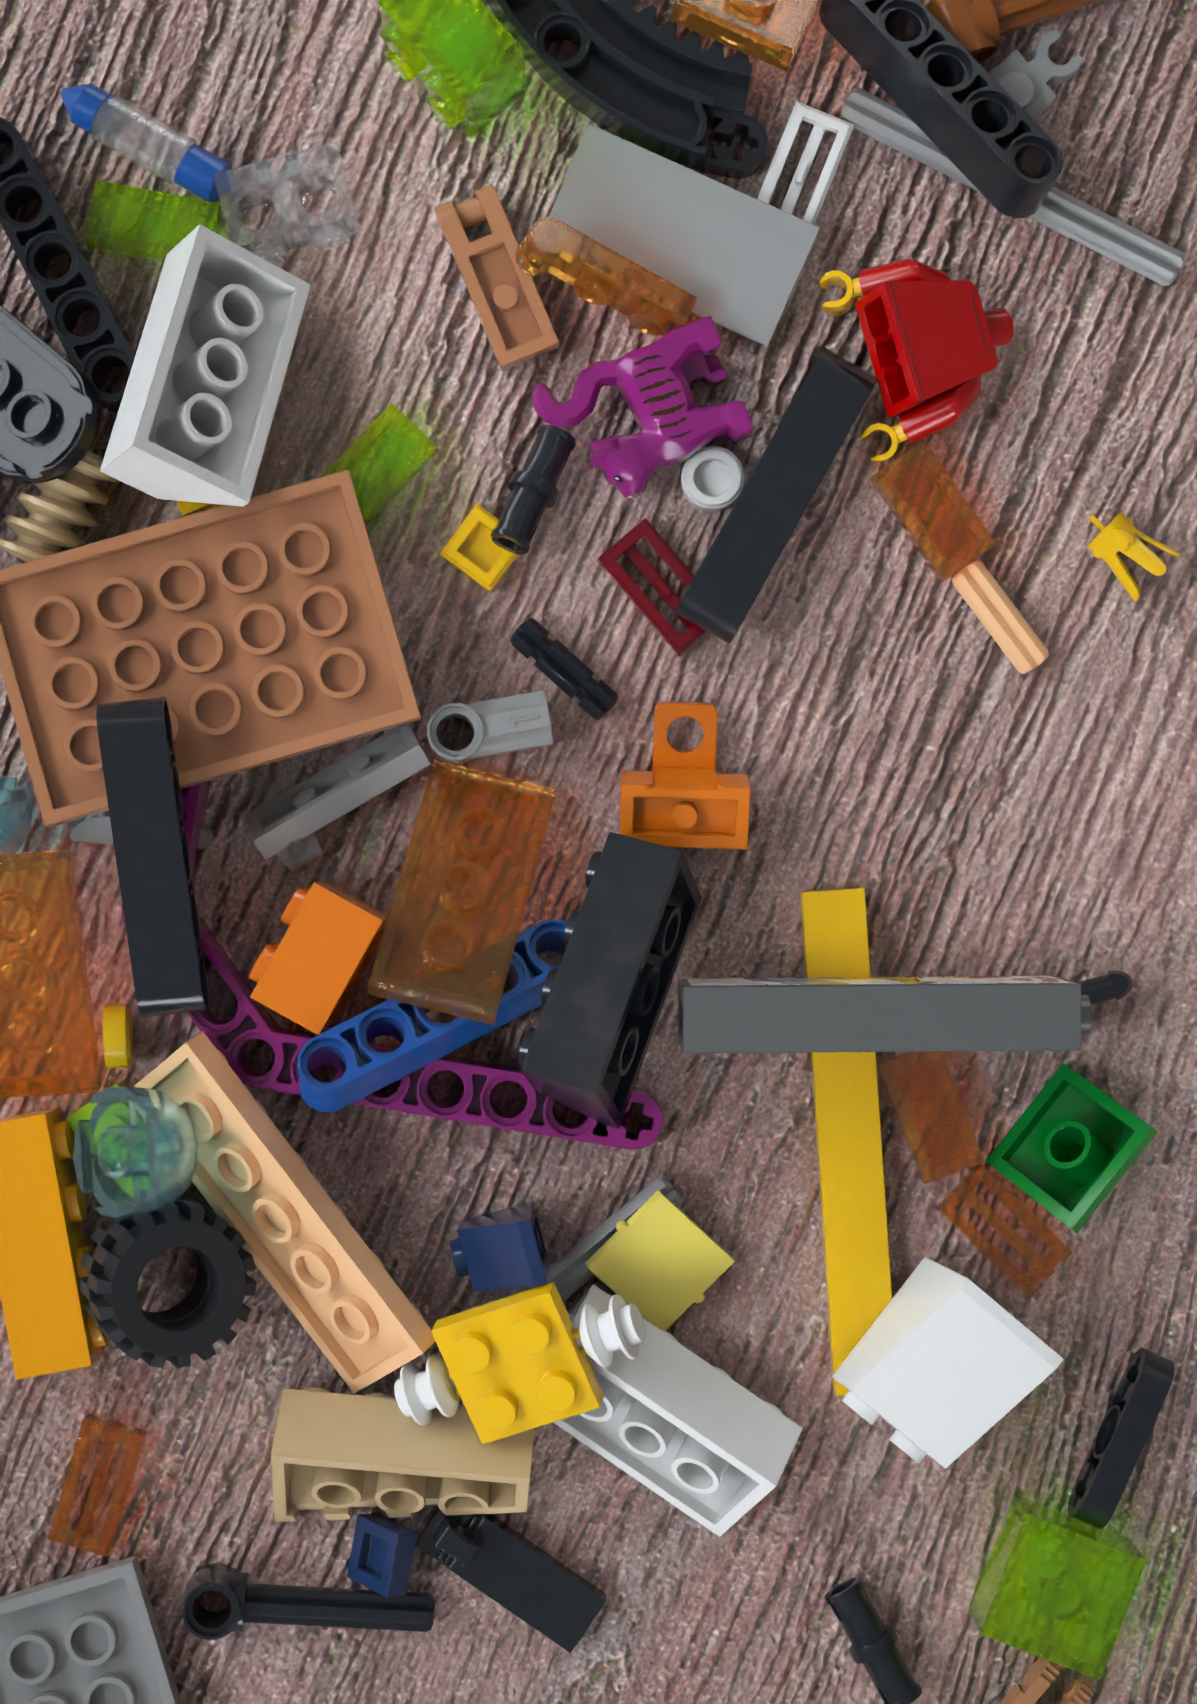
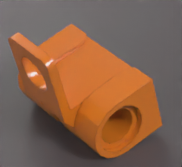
[619,701,751,850]

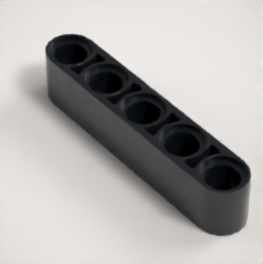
[819,0,1064,218]
[0,117,136,413]
[674,346,878,644]
[96,697,208,1018]

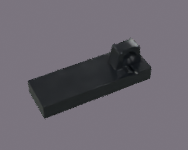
[415,1507,606,1653]

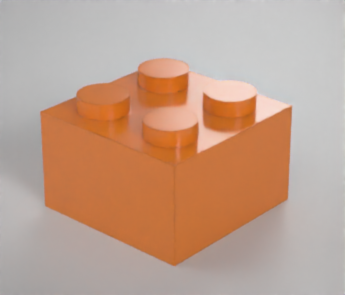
[249,881,393,1035]

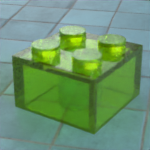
[378,0,527,139]
[968,1494,1147,1680]

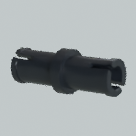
[490,425,576,555]
[824,1577,922,1704]

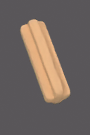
[952,560,1049,674]

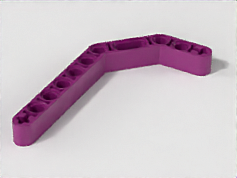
[121,781,663,1150]

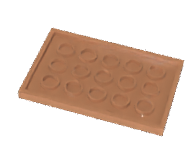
[0,469,422,827]

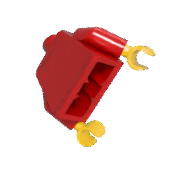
[819,259,1014,463]

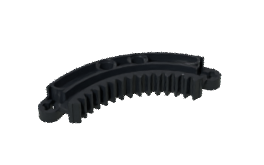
[486,0,768,179]

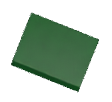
[986,1063,1157,1233]

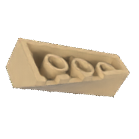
[271,1387,535,1522]

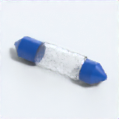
[61,83,238,203]

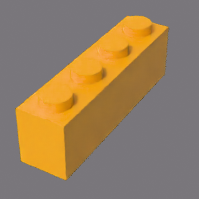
[0,1107,110,1380]

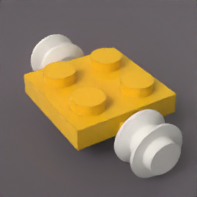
[394,1282,646,1445]

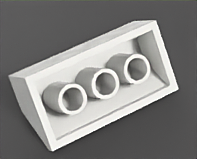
[100,224,311,507]
[553,1284,803,1537]

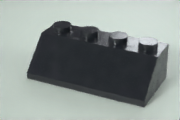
[519,832,702,1129]

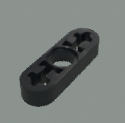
[1068,1348,1175,1529]

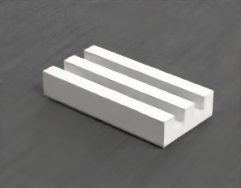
[757,101,854,225]

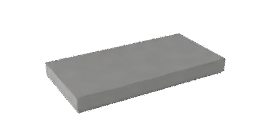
[538,123,820,347]

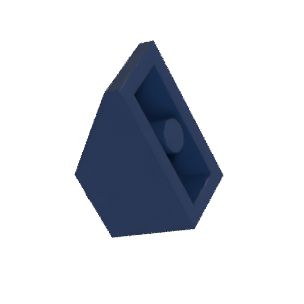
[450,1201,549,1292]

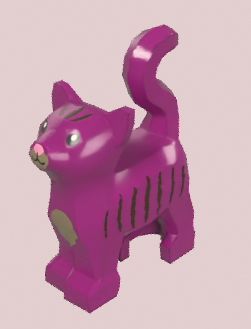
[532,316,754,498]

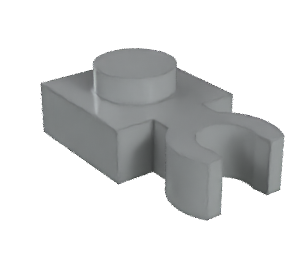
[989,29,1083,121]

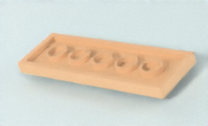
[125,1031,436,1394]

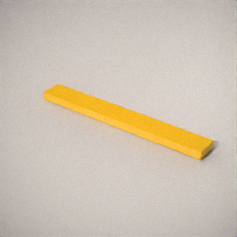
[800,888,892,1396]

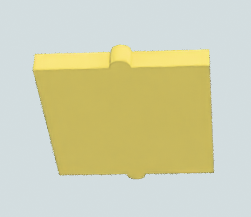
[585,1189,735,1331]

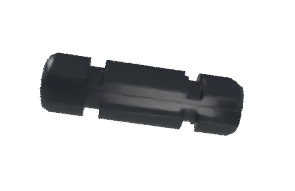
[510,618,618,720]

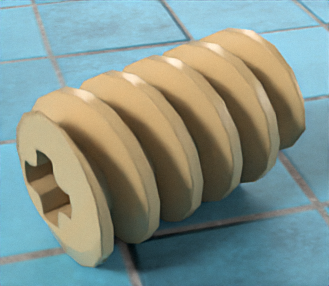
[0,450,120,562]

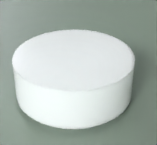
[680,446,744,512]

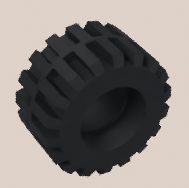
[79,1194,256,1368]

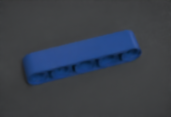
[297,919,567,1112]

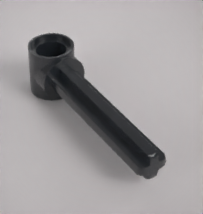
[182,1563,435,1640]

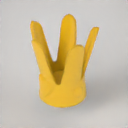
[1086,511,1182,601]

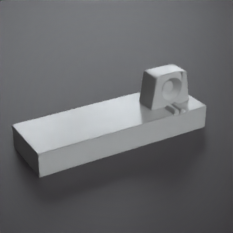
[245,723,431,871]

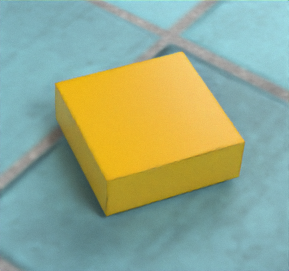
[440,503,519,593]

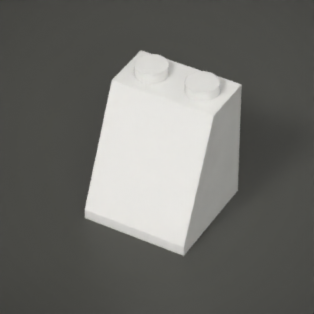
[832,1257,1064,1469]

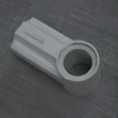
[427,690,554,765]

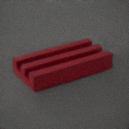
[597,518,707,656]

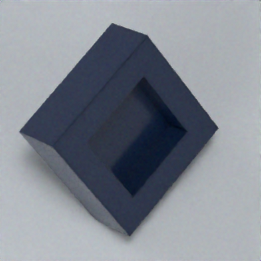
[347,1513,417,1598]

